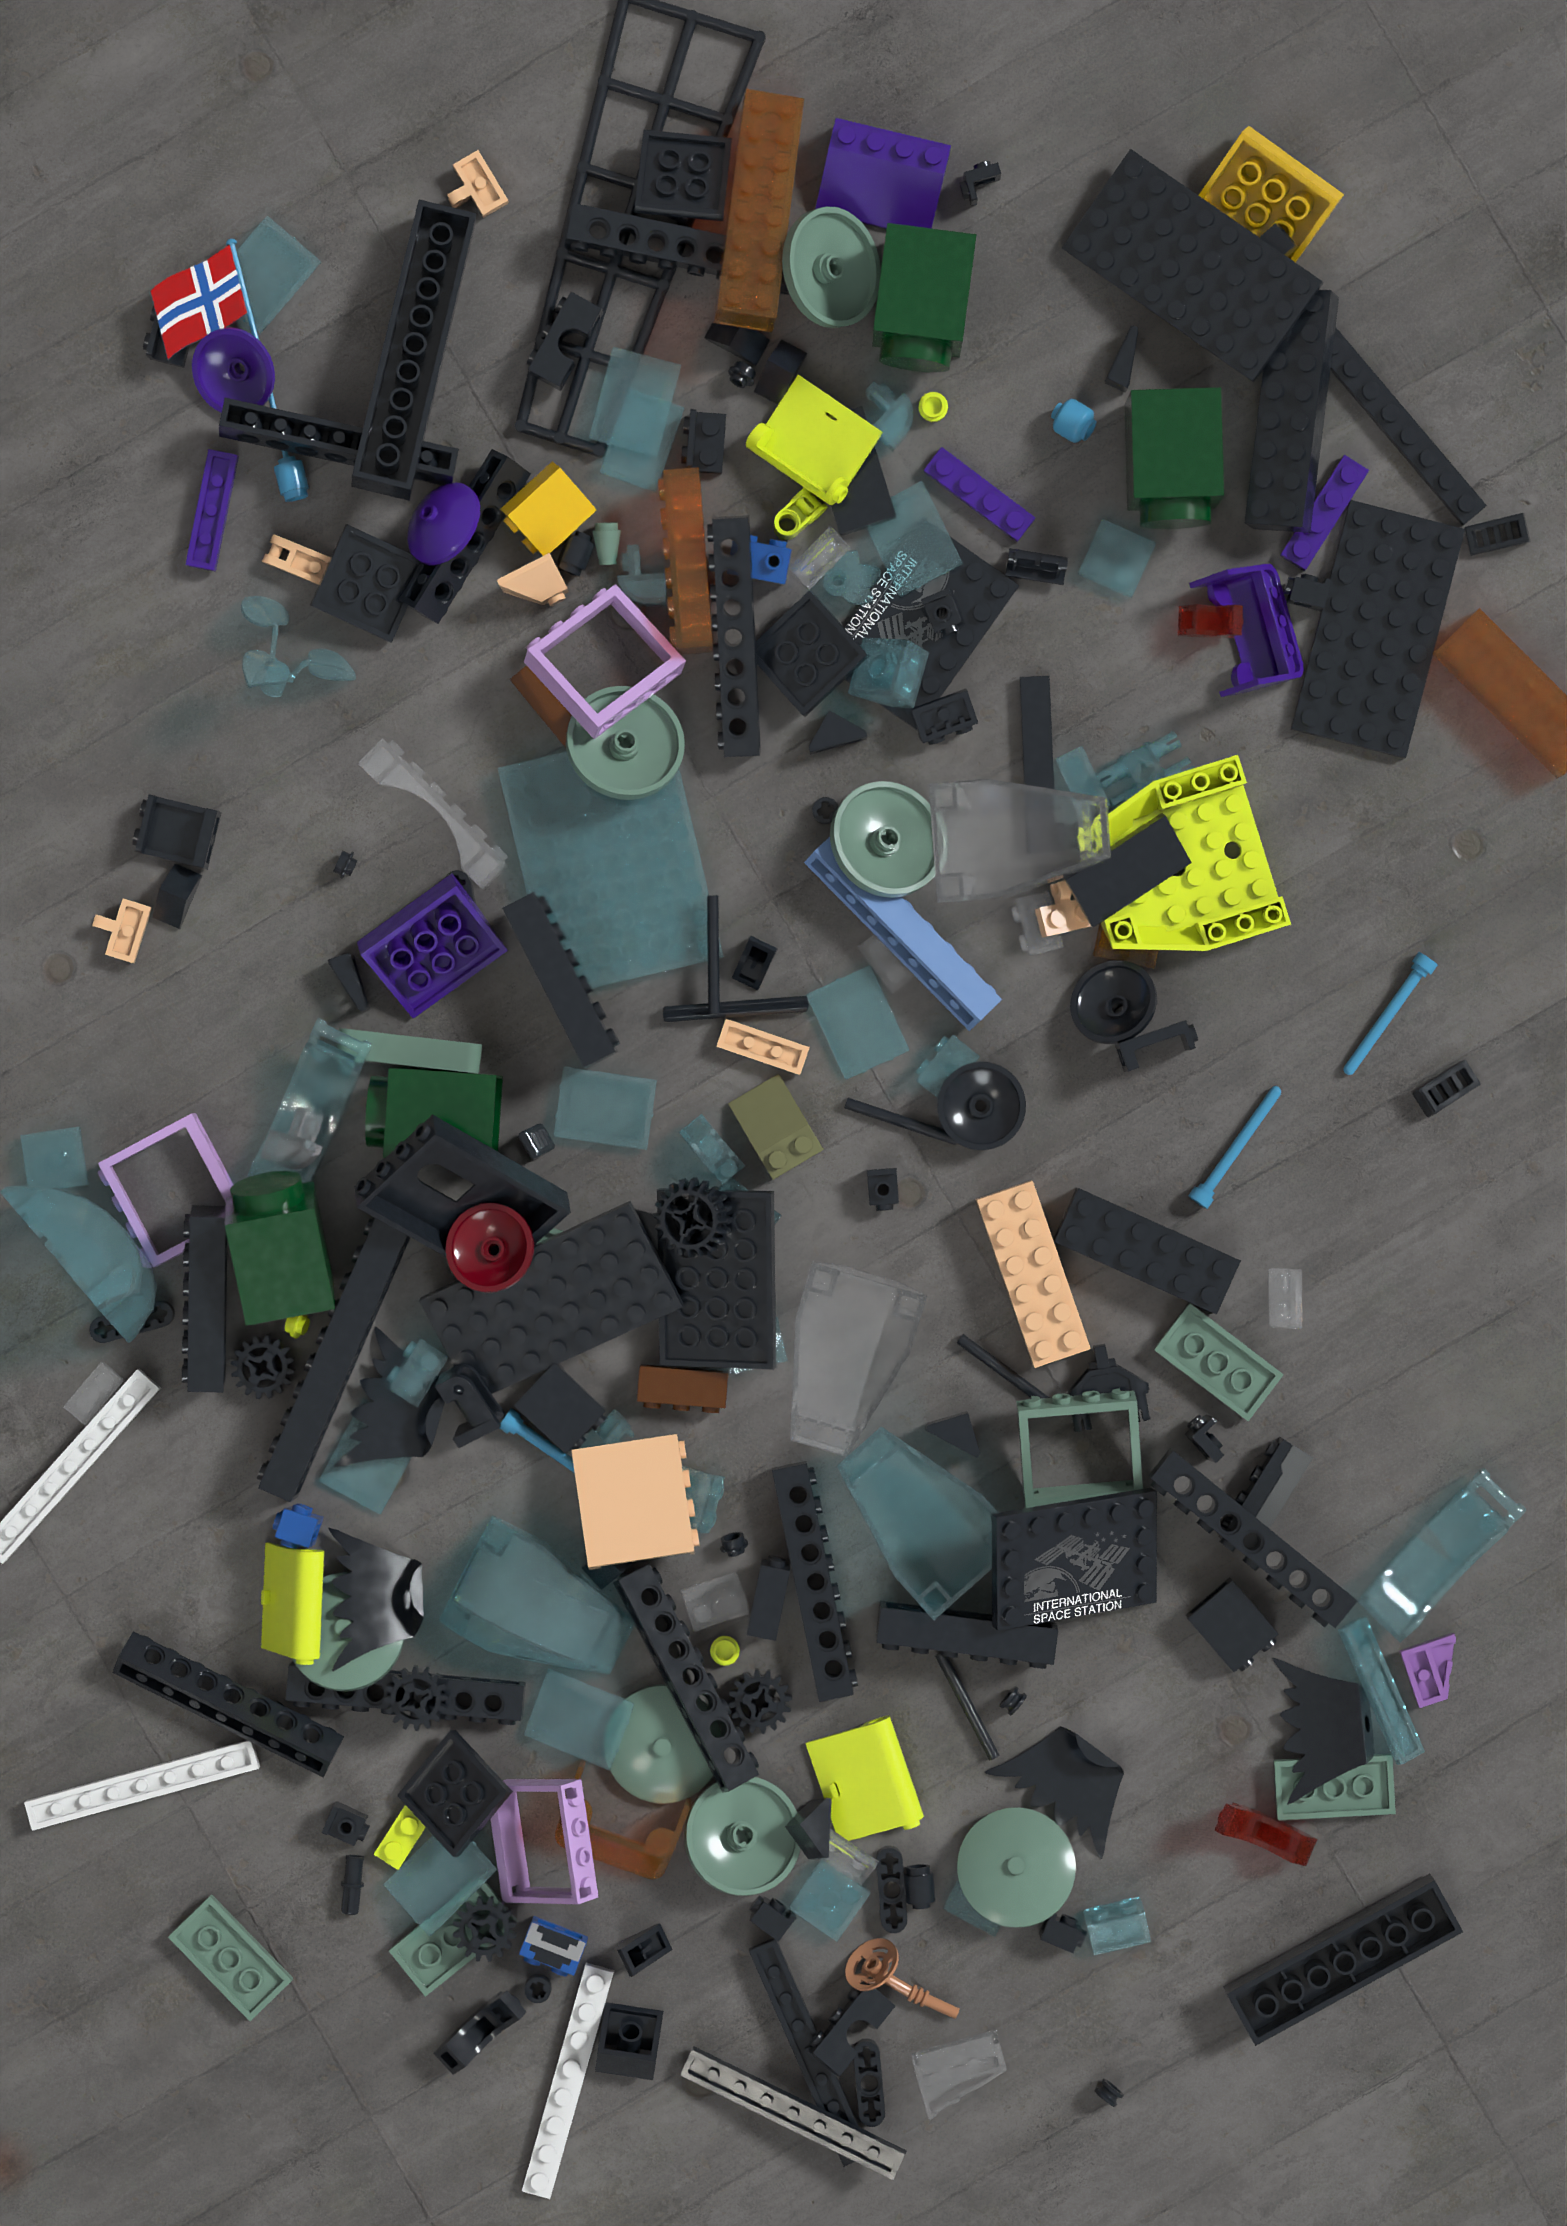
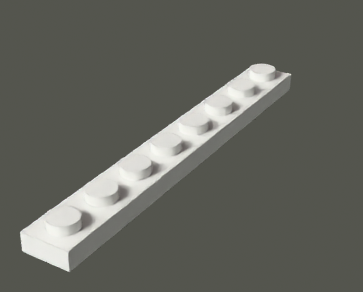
[0,1368,161,1564]
[24,1740,260,1831]
[522,1963,614,2199]

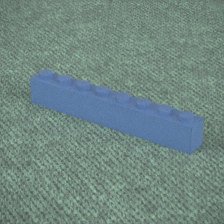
[804,837,1002,1031]

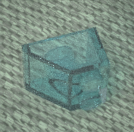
[848,638,929,708]

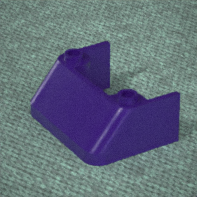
[1189,564,1304,697]

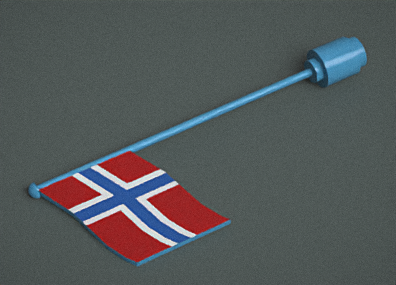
[150,239,309,502]

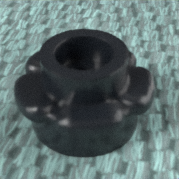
[728,361,756,388]
[333,850,358,879]
[720,1532,748,1557]

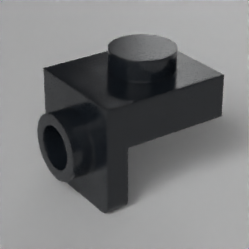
[959,161,1001,206]

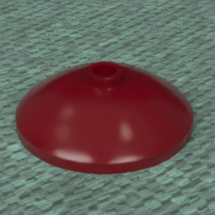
[446,1203,534,1293]

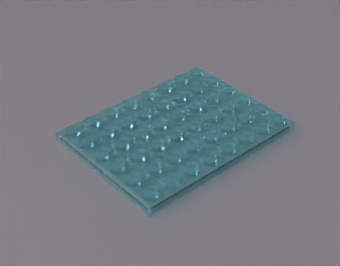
[498,752,724,988]

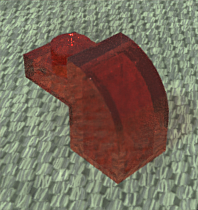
[1178,604,1244,638]

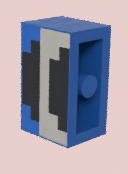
[519,1916,588,1977]

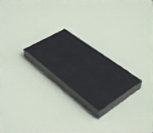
[831,406,897,536]
[1063,813,1192,928]

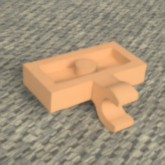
[447,150,509,218]
[1035,880,1092,938]
[92,898,152,964]

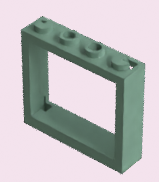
[1016,1388,1143,1508]

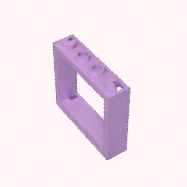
[524,584,686,739]
[98,1113,234,1268]
[490,1779,598,1904]

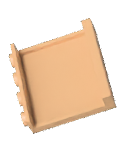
[572,1434,700,1570]

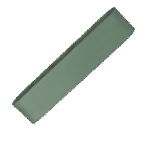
[336,1028,482,1074]

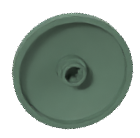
[782,207,881,328]
[566,686,685,800]
[830,781,945,898]
[292,1572,404,1691]
[604,1684,721,1803]
[684,1777,800,1896]
[957,1808,1076,1928]

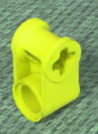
[773,488,828,540]

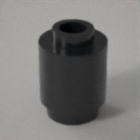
[558,531,595,577]
[904,1864,936,1909]

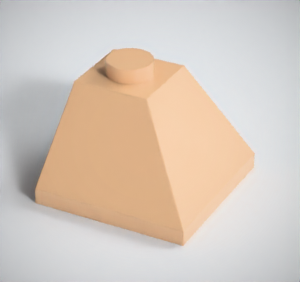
[497,553,569,606]

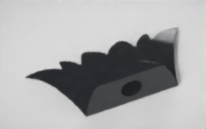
[334,1326,445,1467]
[328,1528,424,1671]
[1272,1658,1375,1805]
[985,1726,1124,1859]

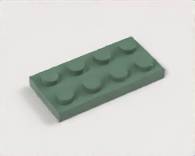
[1153,1303,1284,1421]
[1273,1753,1396,1820]
[389,1875,518,1997]
[168,1894,293,2021]

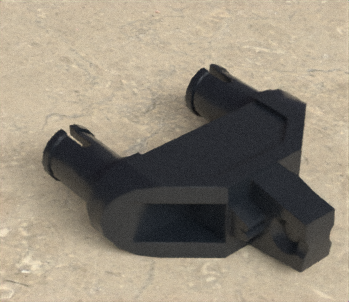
[1066,1344,1151,1432]

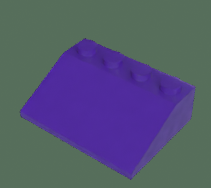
[815,118,951,229]
[357,873,508,1019]

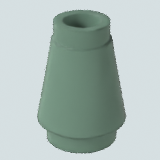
[592,522,621,565]

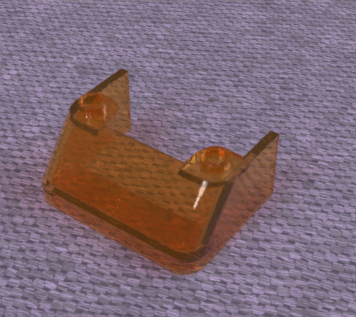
[555,1759,692,1880]

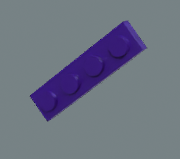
[924,447,1036,543]
[185,449,239,572]
[1280,455,1369,571]

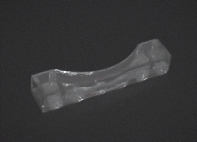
[358,738,509,891]

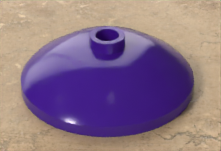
[192,327,275,412]
[407,482,480,565]

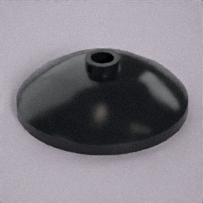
[1070,960,1157,1044]
[937,1062,1026,1150]

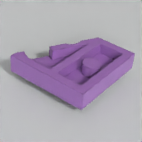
[1399,1633,1456,1708]

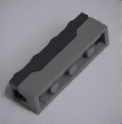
[1218,1437,1313,1552]

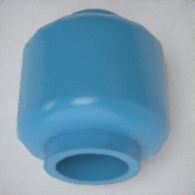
[1051,399,1097,443]

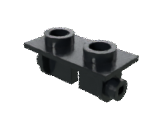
[1005,548,1068,585]

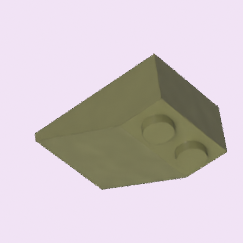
[728,1074,824,1180]

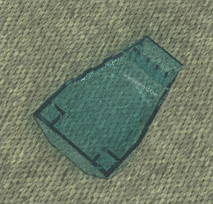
[0,1185,157,1343]
[837,1426,999,1620]
[439,1515,635,1674]

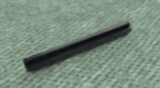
[663,996,809,1022]

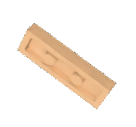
[716,1019,810,1075]

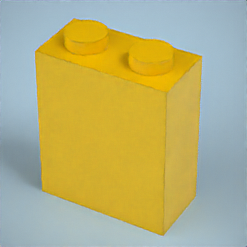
[500,461,597,556]

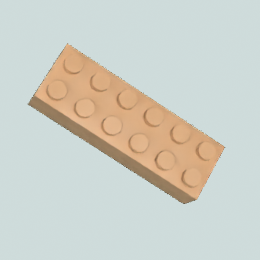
[975,1180,1091,1368]

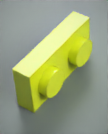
[374,1805,426,1870]

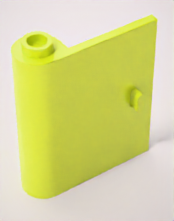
[746,375,883,505]
[261,1542,324,1665]
[805,1716,924,1843]

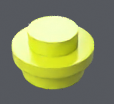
[918,392,948,422]
[285,1314,310,1339]
[710,1636,740,1666]

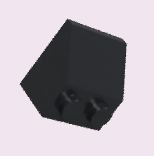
[595,2002,664,2080]

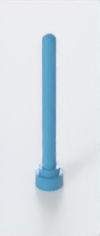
[1343,952,1438,1075]
[1188,1086,1281,1209]
[499,1408,575,1473]

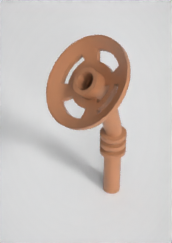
[845,1938,960,2019]

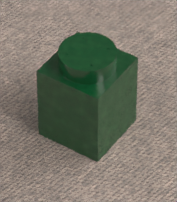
[872,223,977,372]
[1124,387,1224,529]
[365,1068,503,1158]
[225,1171,335,1326]

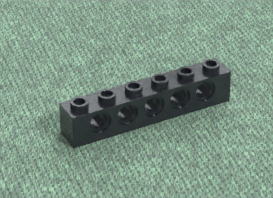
[399,449,531,624]

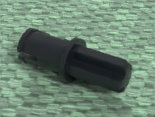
[341,1854,364,1915]

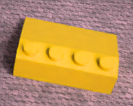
[1198,126,1344,263]

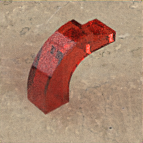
[1215,1802,1318,1866]

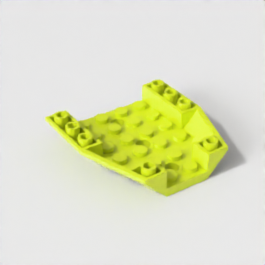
[1077,755,1291,951]

